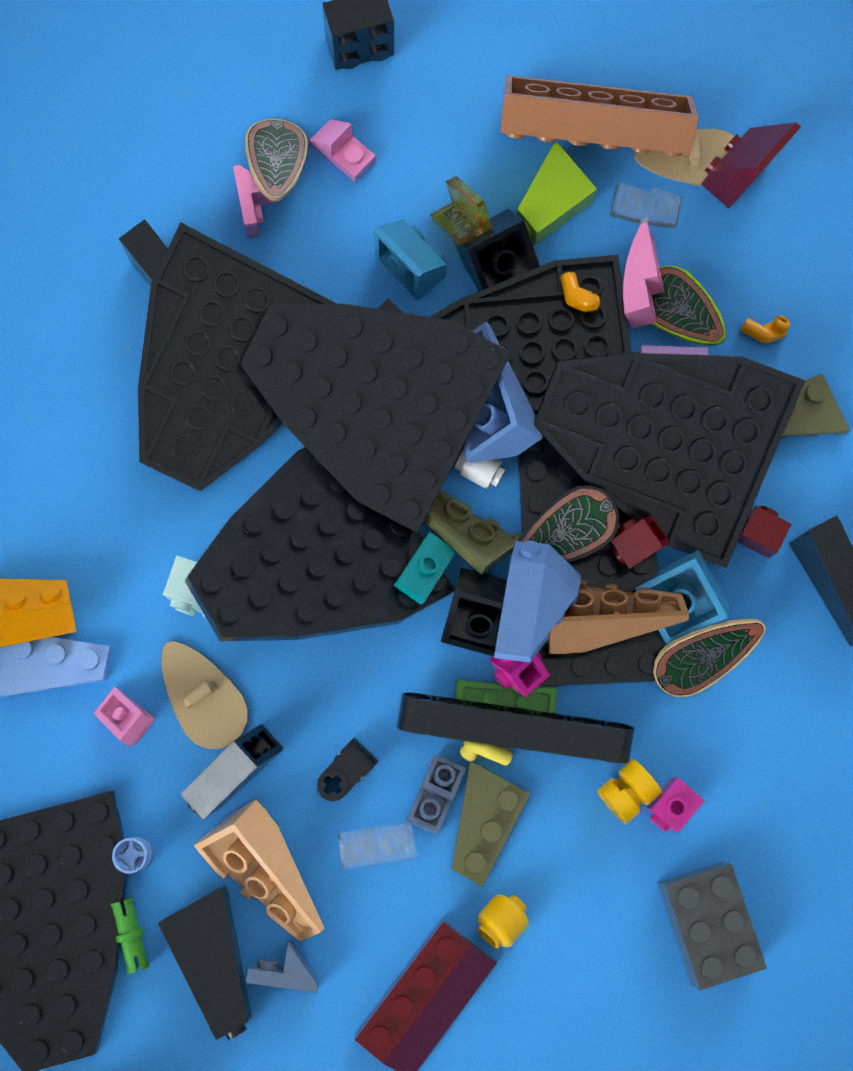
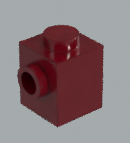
[738,506,792,558]
[611,515,671,569]

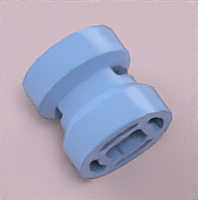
[112,837,153,874]

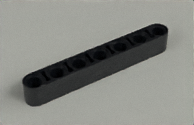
[397,692,635,763]

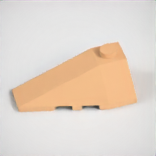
[194,799,324,942]

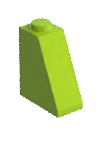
[516,142,597,245]

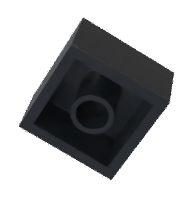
[322,0,394,70]

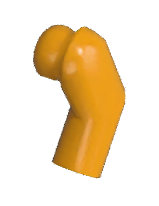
[560,272,600,312]

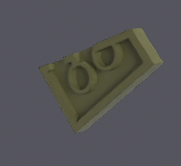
[452,761,530,887]

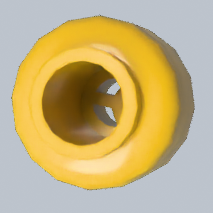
[477,894,529,949]

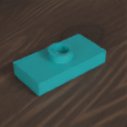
[393,532,456,605]

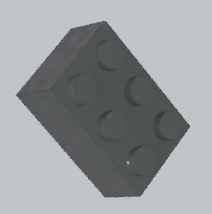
[657,862,767,991]

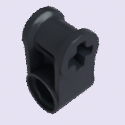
[317,737,379,802]

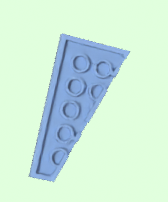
[0,637,112,698]

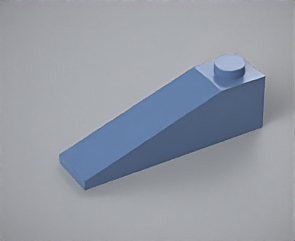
[463,322,542,463]

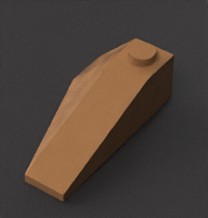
[547,580,689,654]

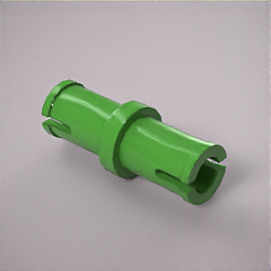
[110,897,150,974]

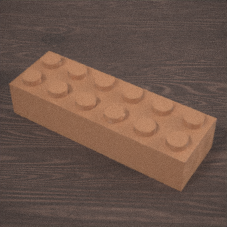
[500,75,699,157]

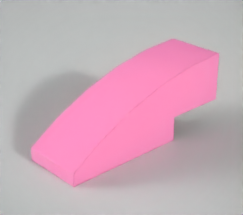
[623,222,664,329]

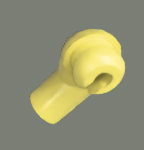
[460,741,513,766]

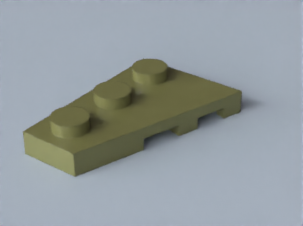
[781,374,850,439]
[424,491,521,575]

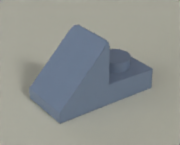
[246,940,320,993]

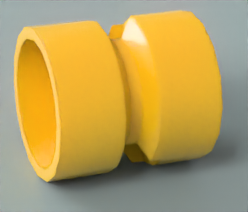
[597,759,663,825]

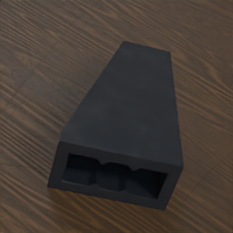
[118,219,168,287]
[789,515,853,646]
[158,885,252,1040]

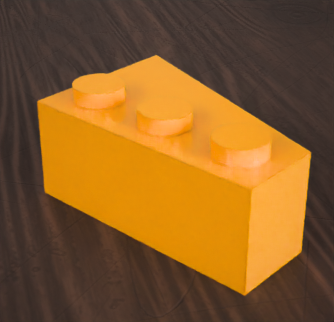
[0,579,77,647]

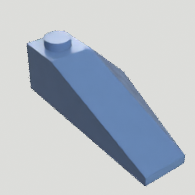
[494,541,581,662]

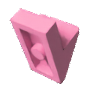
[309,119,376,182]
[233,165,278,238]
[93,687,155,747]

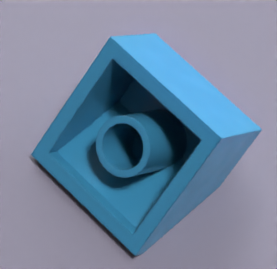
[374,220,447,300]
[635,550,730,645]

